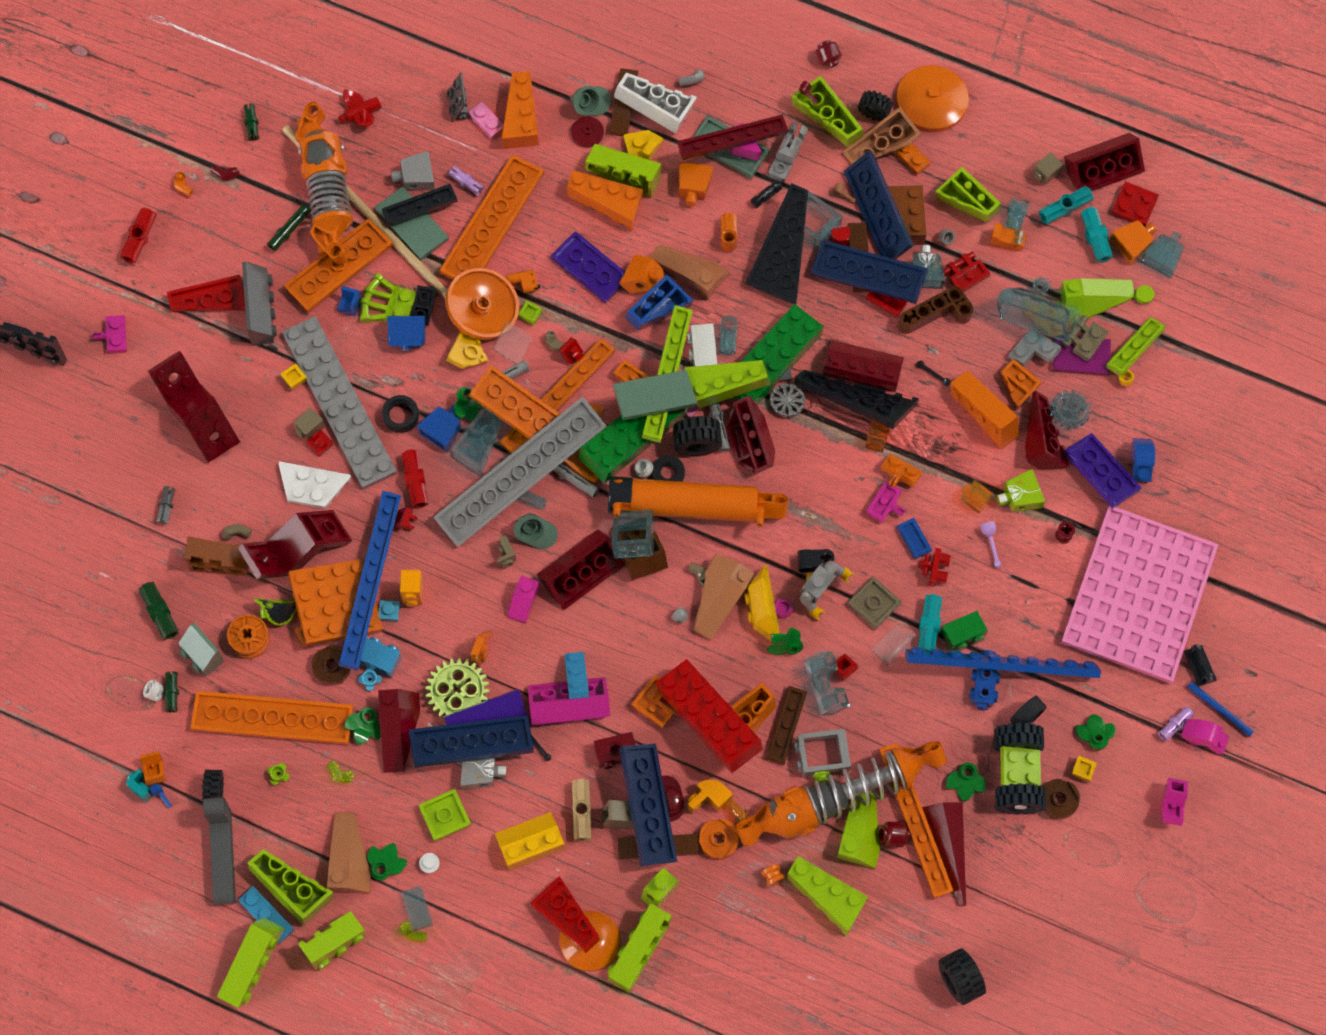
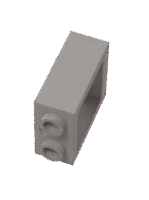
[794,729,851,778]

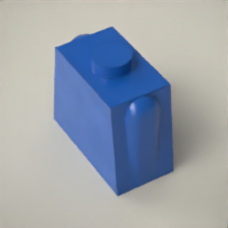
[387,316,426,350]

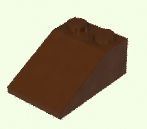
[611,516,668,580]

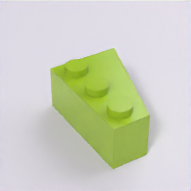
[936,167,1001,223]
[298,911,366,970]

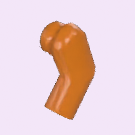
[174,171,194,197]

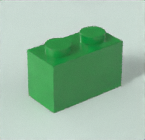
[940,611,988,651]

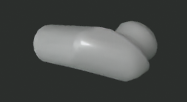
[679,69,705,87]

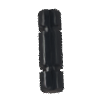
[751,180,782,208]

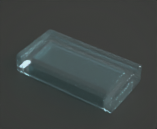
[401,886,433,932]

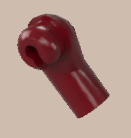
[211,165,240,181]

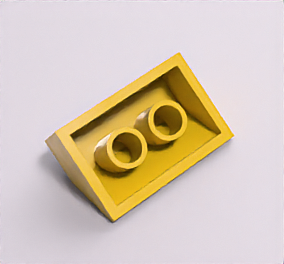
[494,812,565,871]

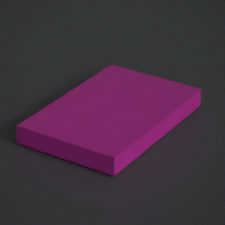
[1053,335,1111,376]

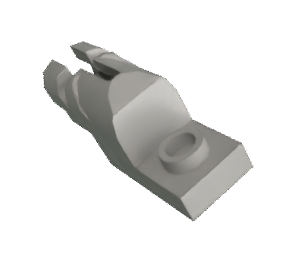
[768,122,808,183]

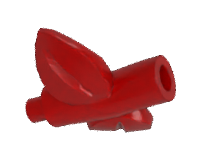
[338,89,382,127]

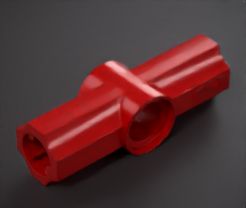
[120,207,157,263]
[402,449,428,509]

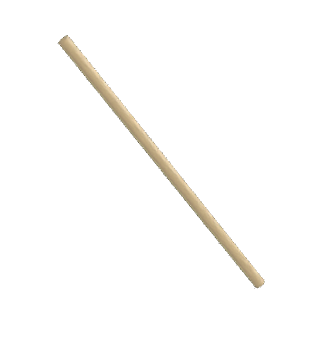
[282,125,448,299]

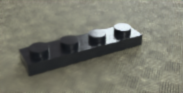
[382,183,458,227]

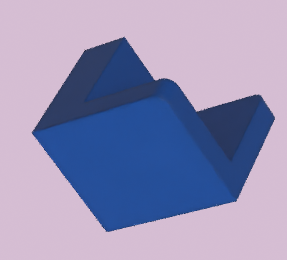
[337,286,361,316]

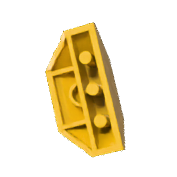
[744,565,780,641]

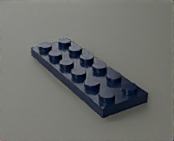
[844,151,914,259]
[811,240,928,304]
[409,715,534,768]
[619,743,678,867]

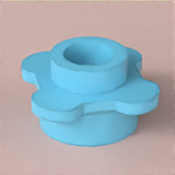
[358,668,382,691]

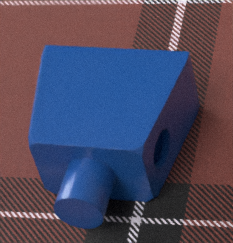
[417,404,461,452]

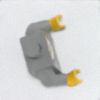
[800,561,855,621]

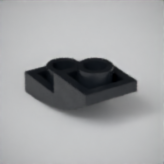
[411,285,437,326]

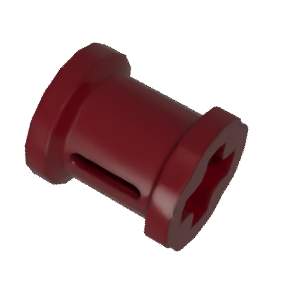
[1055,521,1075,544]

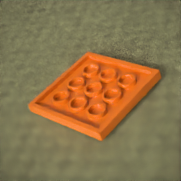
[288,558,383,646]

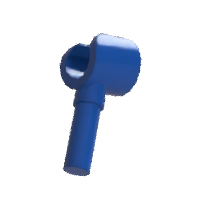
[149,783,172,808]

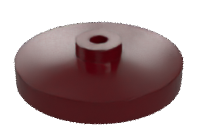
[571,117,604,148]

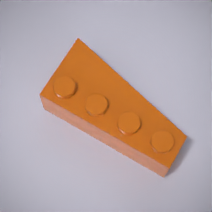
[502,71,539,149]
[567,170,643,231]
[950,370,1019,450]
[731,683,776,733]

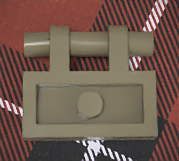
[1062,315,1109,362]

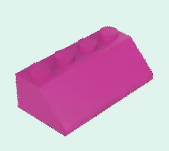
[528,677,610,726]

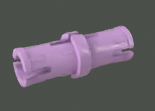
[448,166,484,196]
[1158,706,1194,742]

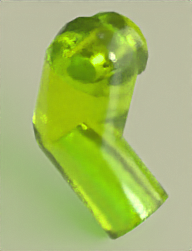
[327,760,354,784]
[399,922,427,942]

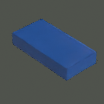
[897,518,932,560]

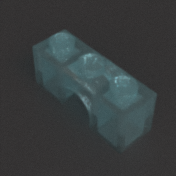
[804,651,850,715]

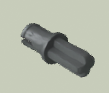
[157,486,175,524]

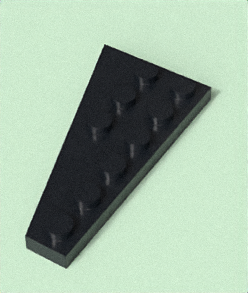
[0,322,67,366]

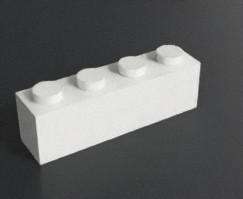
[687,324,717,367]

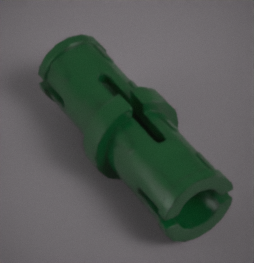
[243,103,259,141]
[164,671,179,713]

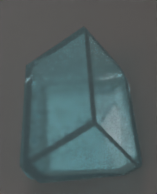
[996,287,1081,343]

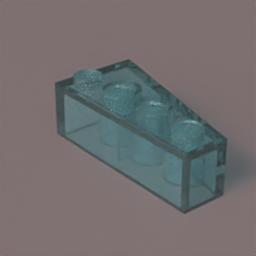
[450,407,504,478]

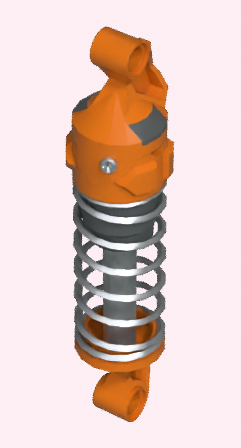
[736,741,947,846]

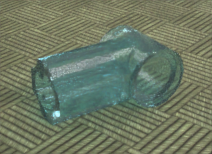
[1005,197,1029,230]
[720,315,738,355]

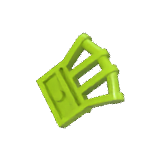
[359,273,417,323]

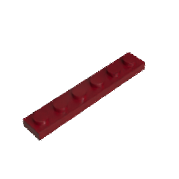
[677,114,788,160]

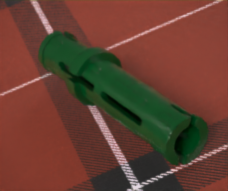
[267,204,311,251]

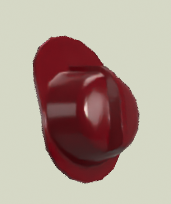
[662,775,685,822]

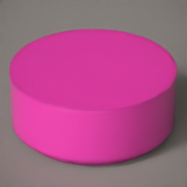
[775,598,793,619]

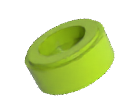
[1135,285,1155,305]

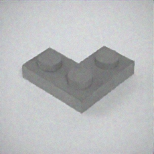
[1008,329,1061,367]

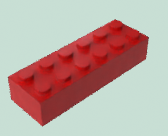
[656,659,763,773]

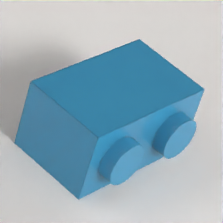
[360,637,402,678]

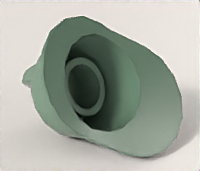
[570,86,612,116]
[513,513,558,549]

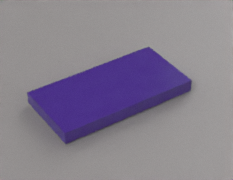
[551,231,625,304]
[1063,433,1142,509]
[444,689,531,727]

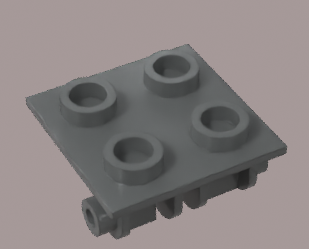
[447,72,468,122]

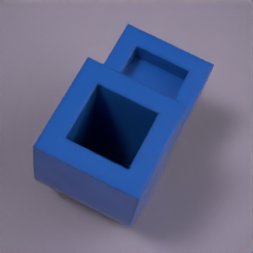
[1131,438,1155,482]

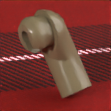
[545,331,566,351]
[222,524,252,540]
[688,562,707,586]

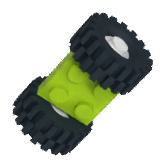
[994,723,1046,815]

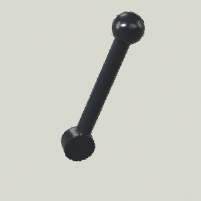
[917,361,951,386]
[530,730,551,761]

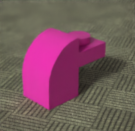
[1181,719,1229,754]
[1160,778,1188,826]

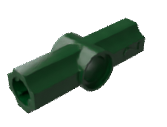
[139,581,179,640]

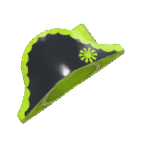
[254,598,297,625]

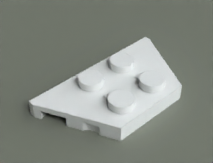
[279,461,352,509]

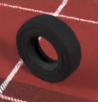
[651,455,685,482]

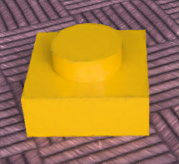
[280,363,307,390]
[1071,756,1097,782]

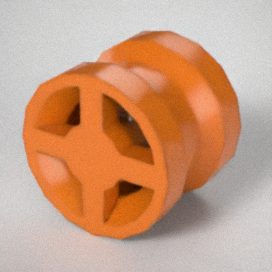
[761,864,785,887]

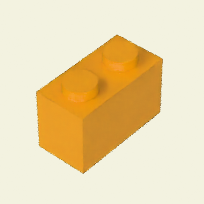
[400,570,423,607]

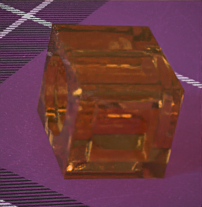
[865,421,890,453]

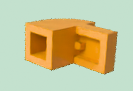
[687,780,733,814]

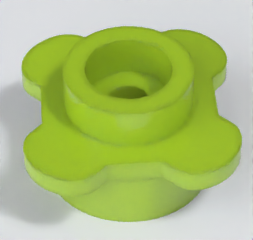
[267,763,290,785]

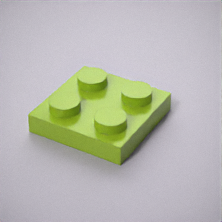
[418,789,471,842]

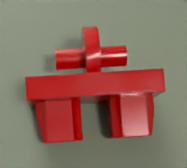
[918,548,951,587]

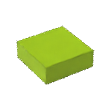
[518,300,543,326]

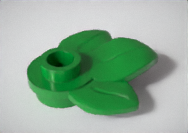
[454,387,483,423]
[767,627,803,655]
[344,707,381,745]
[1076,714,1115,750]
[946,762,986,802]
[367,843,407,880]

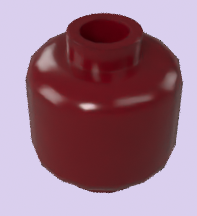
[816,40,842,68]
[879,822,910,848]

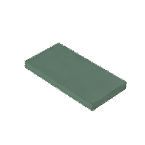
[693,115,770,179]
[374,186,449,261]
[613,370,697,420]

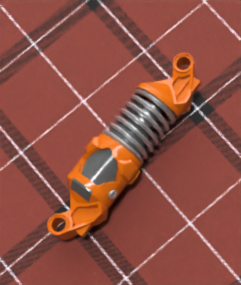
[295,101,353,264]

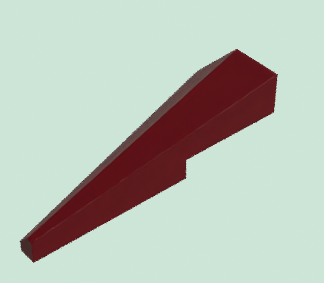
[922,802,966,906]

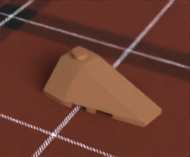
[843,107,922,164]
[650,245,730,300]
[694,554,754,640]
[327,812,371,894]

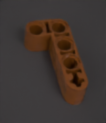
[898,286,973,334]

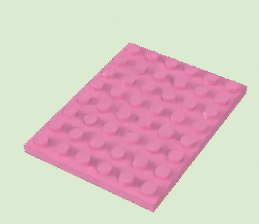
[1061,505,1219,684]

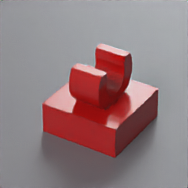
[559,337,584,364]
[306,429,334,457]
[394,507,418,530]

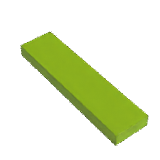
[1106,317,1166,377]

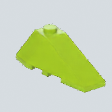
[1059,278,1136,323]
[836,790,880,869]

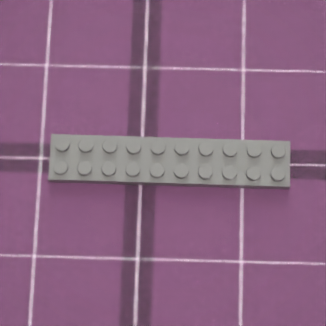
[282,316,397,490]
[433,396,607,547]

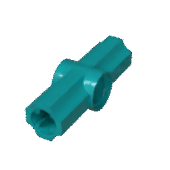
[1039,186,1094,225]
[1081,207,1113,263]
[918,594,942,651]

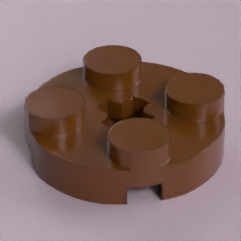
[312,645,351,685]
[1044,779,1080,820]

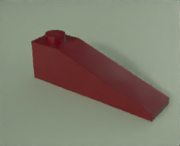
[1025,391,1069,469]
[378,689,420,773]

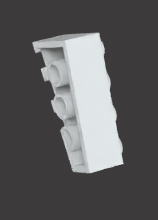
[614,73,697,134]

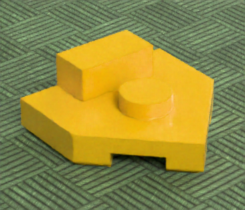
[623,130,664,160]
[446,331,488,369]

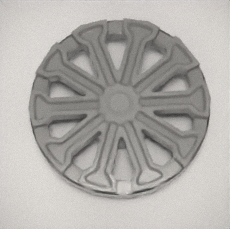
[770,383,805,418]

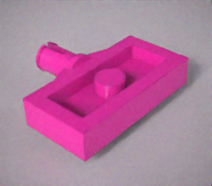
[93,315,127,354]
[866,481,906,523]

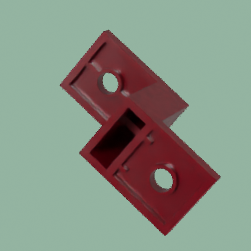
[147,351,240,463]
[238,510,352,580]

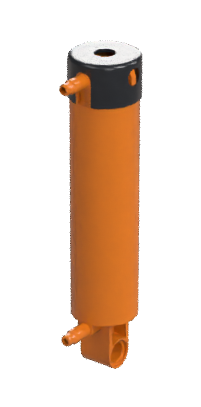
[608,476,789,527]

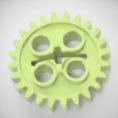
[425,658,490,718]

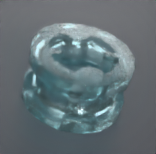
[1031,277,1050,296]

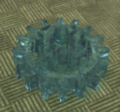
[1050,389,1092,430]

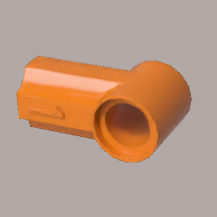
[721,213,737,252]

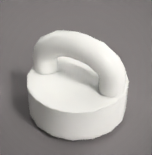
[143,679,164,701]

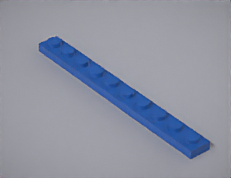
[338,491,401,671]
[905,647,1101,678]

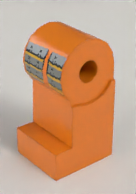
[989,222,1027,251]

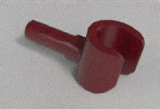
[799,81,819,105]

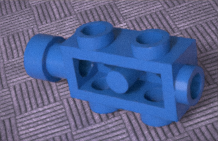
[969,650,1000,710]

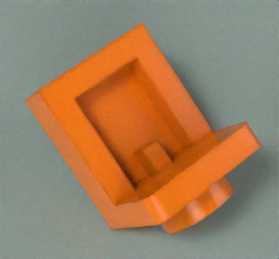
[140,751,166,786]

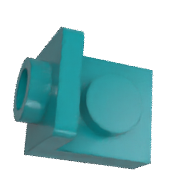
[125,769,151,803]

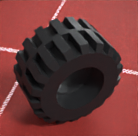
[673,416,722,456]
[938,948,986,1005]

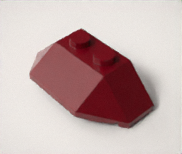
[725,396,775,473]

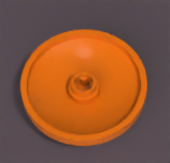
[896,65,969,132]
[445,268,519,340]

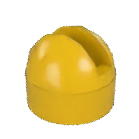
[1119,370,1134,387]

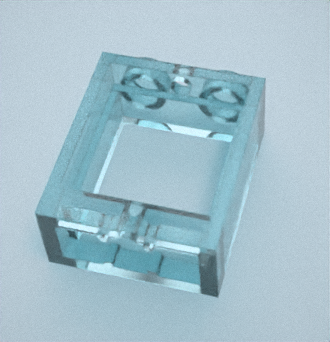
[804,191,843,249]
[612,510,655,558]

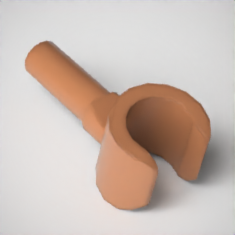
[833,183,856,204]

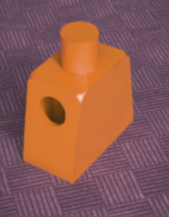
[678,162,714,206]
[1109,220,1157,265]
[619,255,664,294]

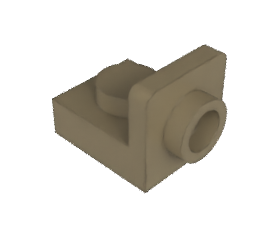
[496,535,516,568]

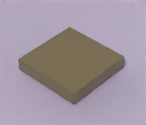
[847,576,902,630]

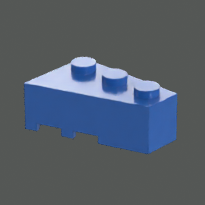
[625,275,693,331]

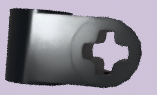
[797,549,835,573]

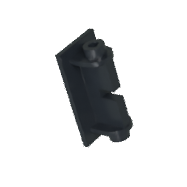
[1184,644,1217,687]

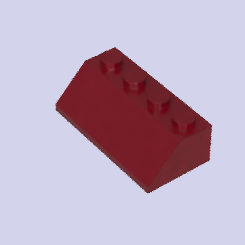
[1064,133,1145,191]
[823,340,904,392]
[537,529,625,610]

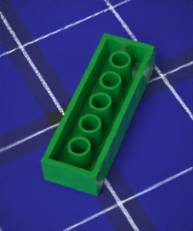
[732,304,824,405]
[578,408,688,484]

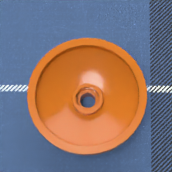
[559,910,620,972]

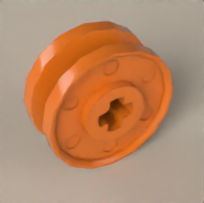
[227,615,270,659]

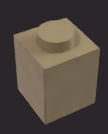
[1032,152,1063,185]
[293,408,325,440]

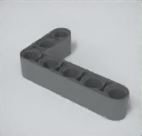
[203,797,236,905]

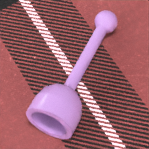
[980,522,1001,568]

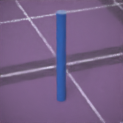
[1187,682,1254,737]

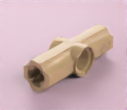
[572,779,591,842]

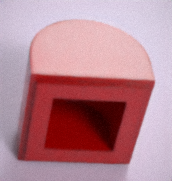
[830,227,850,246]
[830,653,859,681]

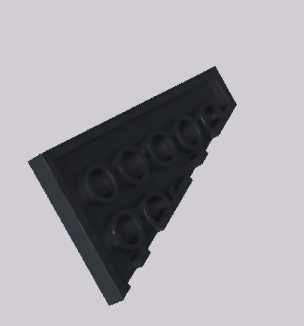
[746,183,809,305]
[794,370,919,429]

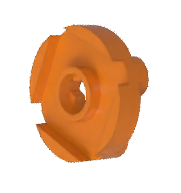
[699,819,739,860]

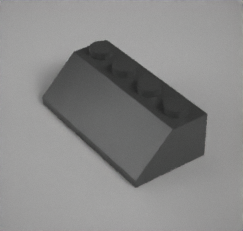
[242,262,277,346]

